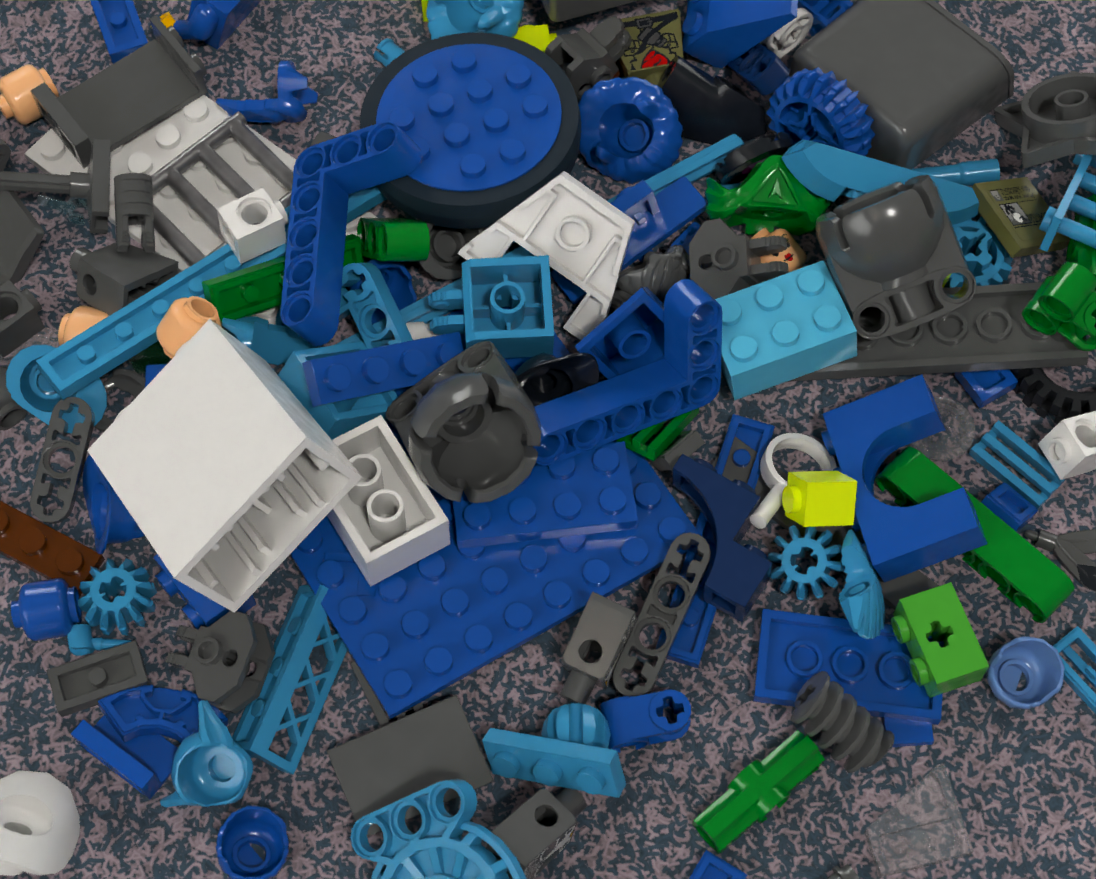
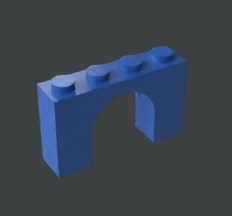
[821,374,988,583]

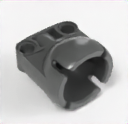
[816,175,977,340]
[386,341,541,503]

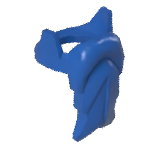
[216,60,318,125]

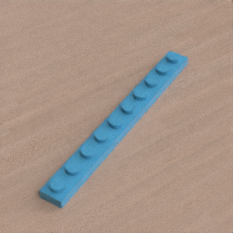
[36,186,386,400]

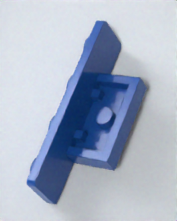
[551,176,708,304]

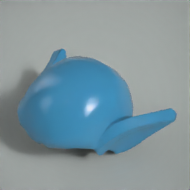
[160,700,253,807]

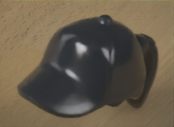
[515,353,599,407]

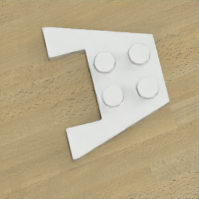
[458,171,635,340]

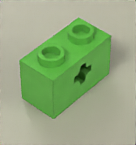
[891,582,989,698]

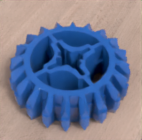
[766,67,876,156]

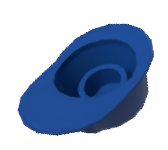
[83,455,145,554]

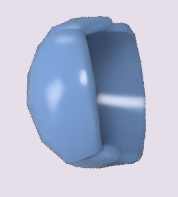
[987,636,1065,710]

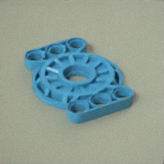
[351,779,527,879]

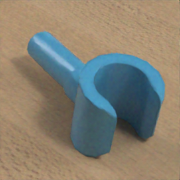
[67,624,132,656]

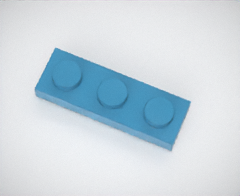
[482,728,626,798]

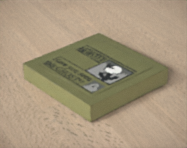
[972,177,1070,258]

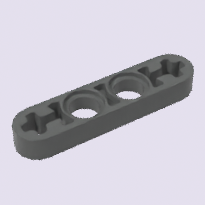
[613,532,711,697]

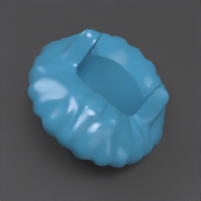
[426,0,524,40]

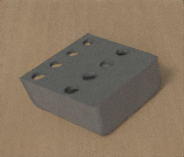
[789,0,1014,170]

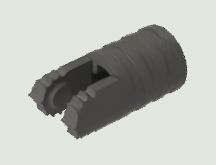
[114,173,155,253]

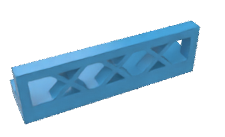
[232,585,347,775]

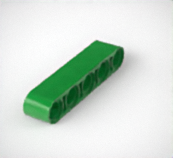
[875,447,1075,623]

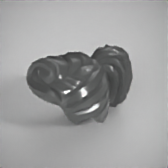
[609,245,690,313]

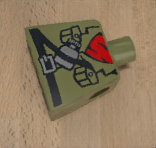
[615,9,684,85]

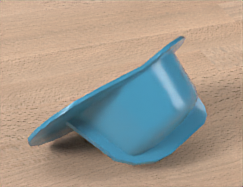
[6,345,107,433]

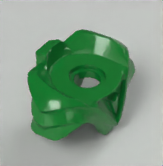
[705,155,830,236]

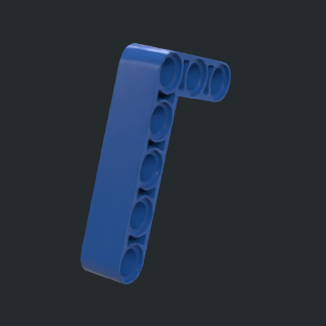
[280,121,422,346]
[532,279,722,466]

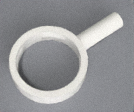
[750,433,837,529]

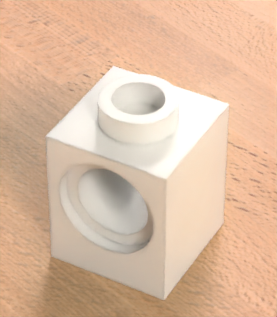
[217,187,289,264]
[1038,411,1096,480]

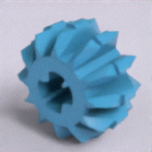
[768,525,845,601]
[78,558,157,636]

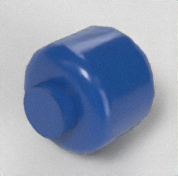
[11,578,82,641]

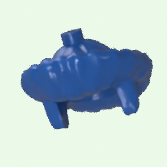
[578,77,683,184]

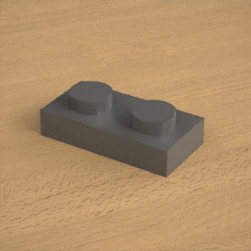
[46,640,150,717]

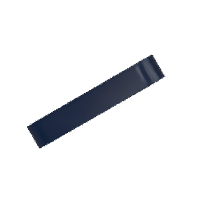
[728,43,790,96]

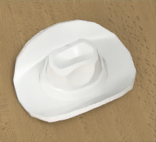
[0,770,80,876]

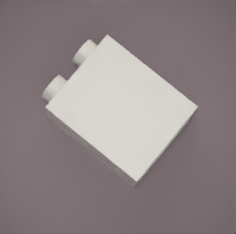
[87,319,362,613]

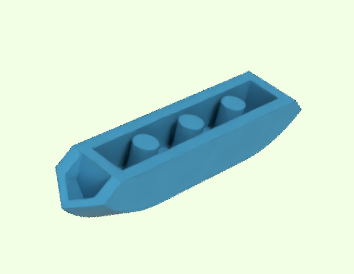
[781,139,979,225]

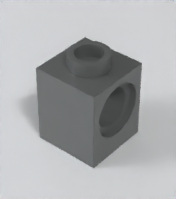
[0,280,45,358]

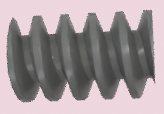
[791,671,895,773]

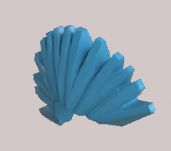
[839,529,885,640]

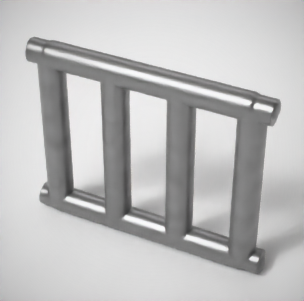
[151,111,294,266]

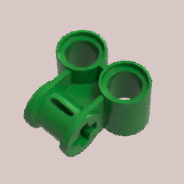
[1022,262,1096,351]

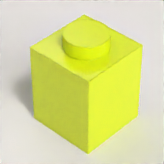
[782,471,857,527]

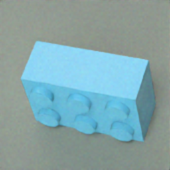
[715,260,857,400]

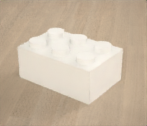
[327,415,450,587]

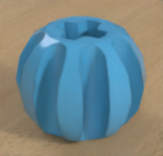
[541,703,611,749]

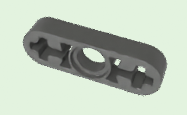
[30,397,95,524]

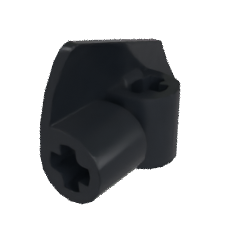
[658,56,766,145]

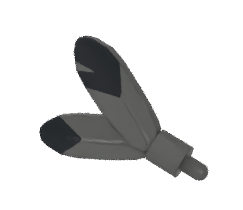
[1024,529,1096,592]

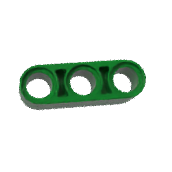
[357,218,430,261]

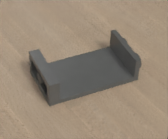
[31,15,207,168]

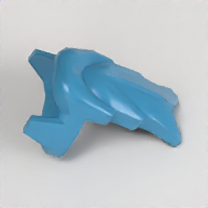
[222,316,316,365]

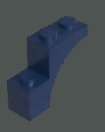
[672,454,772,623]

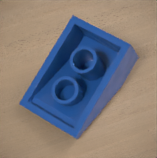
[682,0,798,68]

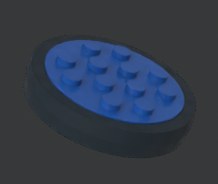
[360,32,581,229]

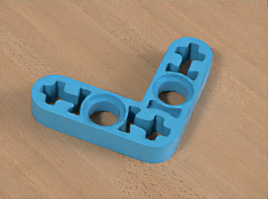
[276,262,413,349]

